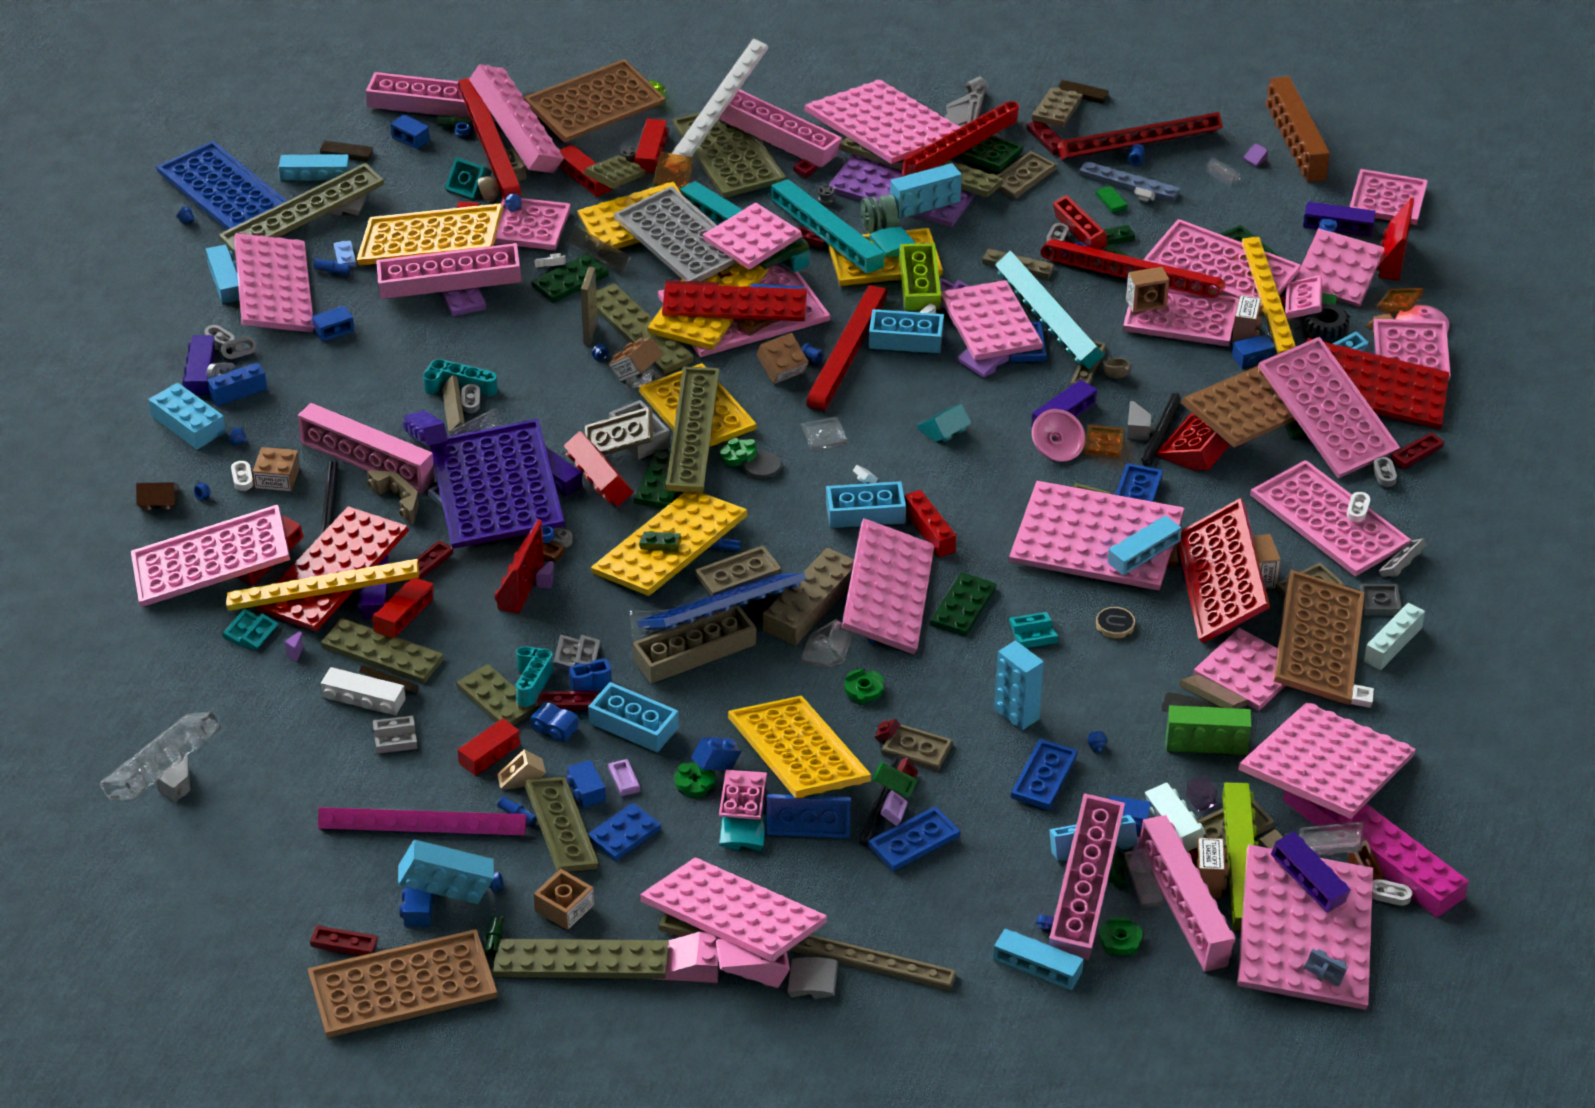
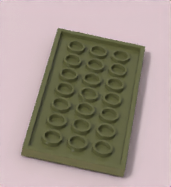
[672,112,786,198]

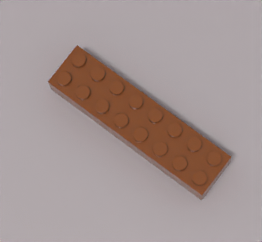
[1265,76,1330,183]

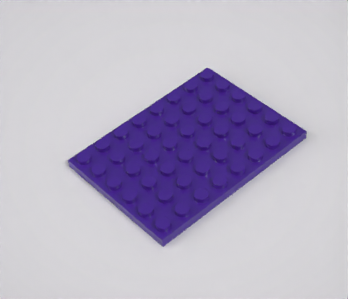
[430,419,565,549]

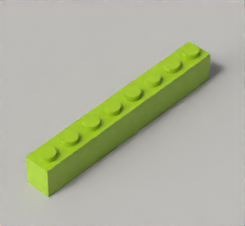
[1222,783,1258,930]

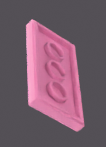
[1285,275,1323,319]

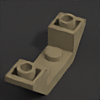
[367,470,419,525]

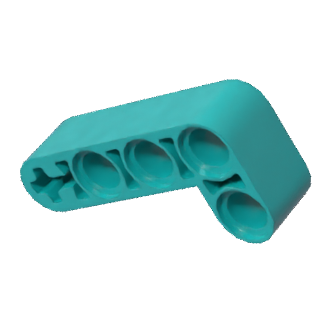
[423,359,498,396]
[516,647,554,707]

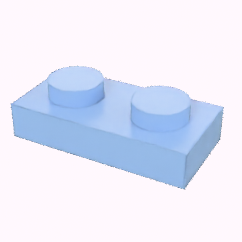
[334,241,356,268]

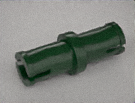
[438,115,471,129]
[485,915,504,957]

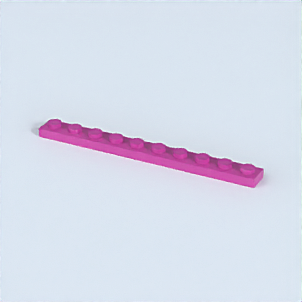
[318,807,527,835]

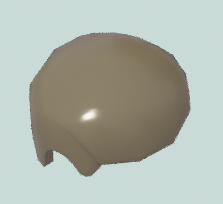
[477,176,499,202]
[1102,358,1131,380]

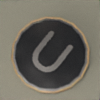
[1096,607,1135,639]

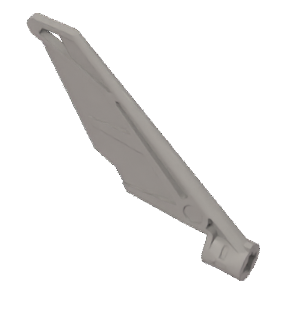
[944,77,988,158]

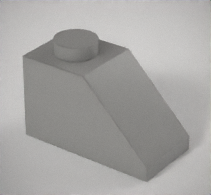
[1127,401,1154,441]
[156,754,190,802]

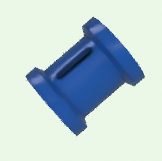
[1128,144,1145,166]
[802,343,824,365]

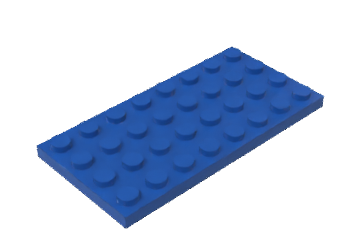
[156,141,287,230]
[637,572,807,631]

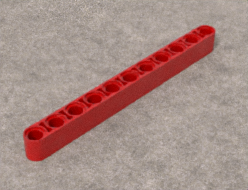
[458,77,522,201]
[902,101,1019,177]
[1040,239,1226,298]
[806,285,888,411]

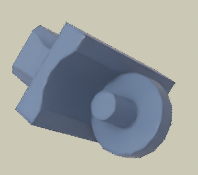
[1303,949,1348,986]

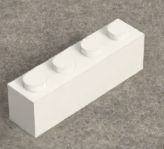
[321,667,405,716]

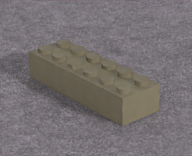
[763,548,854,646]
[632,605,756,684]

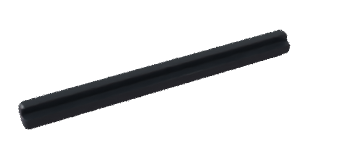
[1141,393,1181,465]
[321,461,339,534]
[859,755,904,847]

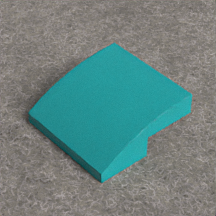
[869,227,916,257]
[222,608,278,650]
[1009,612,1058,648]
[719,815,767,851]

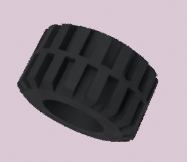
[1303,303,1350,344]

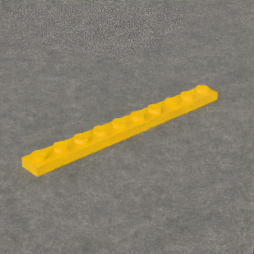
[1242,237,1296,354]
[226,559,419,611]

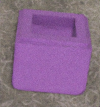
[1243,144,1268,167]
[536,561,554,589]
[285,631,303,662]

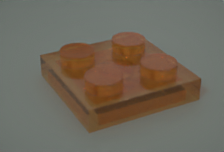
[653,152,694,190]
[1377,288,1424,313]
[1084,424,1125,458]

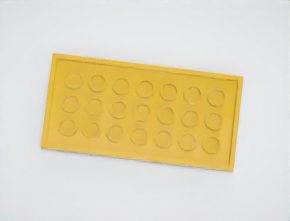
[357,203,503,265]
[647,263,769,350]
[591,492,748,596]
[728,695,871,798]

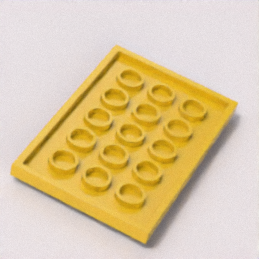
[577,181,682,254]
[827,228,943,286]
[639,363,757,447]

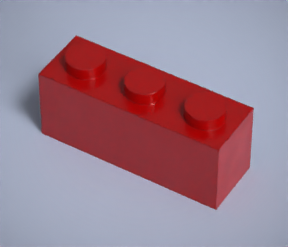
[458,718,520,776]

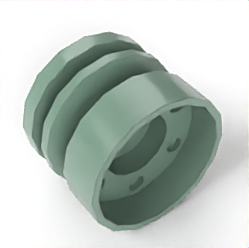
[861,194,898,234]

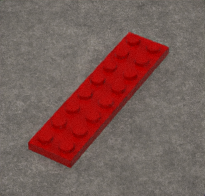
[662,284,807,322]

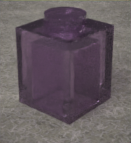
[1186,775,1218,812]

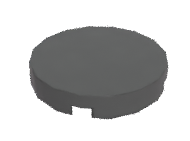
[744,451,781,480]

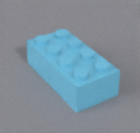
[890,163,962,219]
[869,309,944,353]
[148,382,226,449]
[826,481,906,528]
[994,640,1044,730]
[588,682,679,753]
[398,840,494,904]

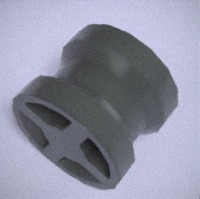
[621,146,637,163]
[818,185,835,206]

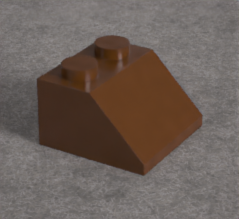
[136,482,179,510]

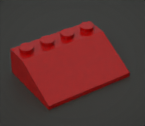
[1377,198,1414,281]
[1156,413,1230,471]
[494,520,544,614]

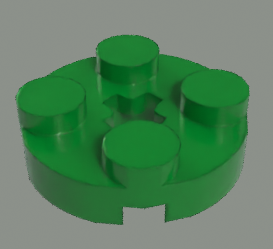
[720,438,758,466]
[844,669,884,705]
[674,763,716,798]
[1099,917,1142,955]

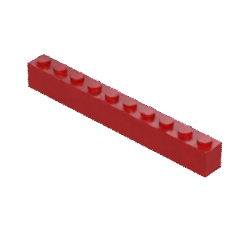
[1057,112,1223,160]

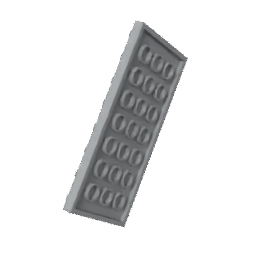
[614,186,738,282]

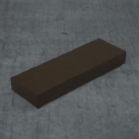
[1057,80,1109,104]
[320,141,373,161]
[359,665,420,693]

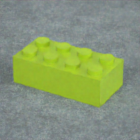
[899,243,941,311]

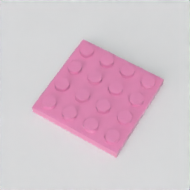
[1350,169,1428,225]
[494,198,571,250]
[703,203,802,269]
[1295,228,1385,307]
[1373,319,1451,380]
[1193,628,1286,711]

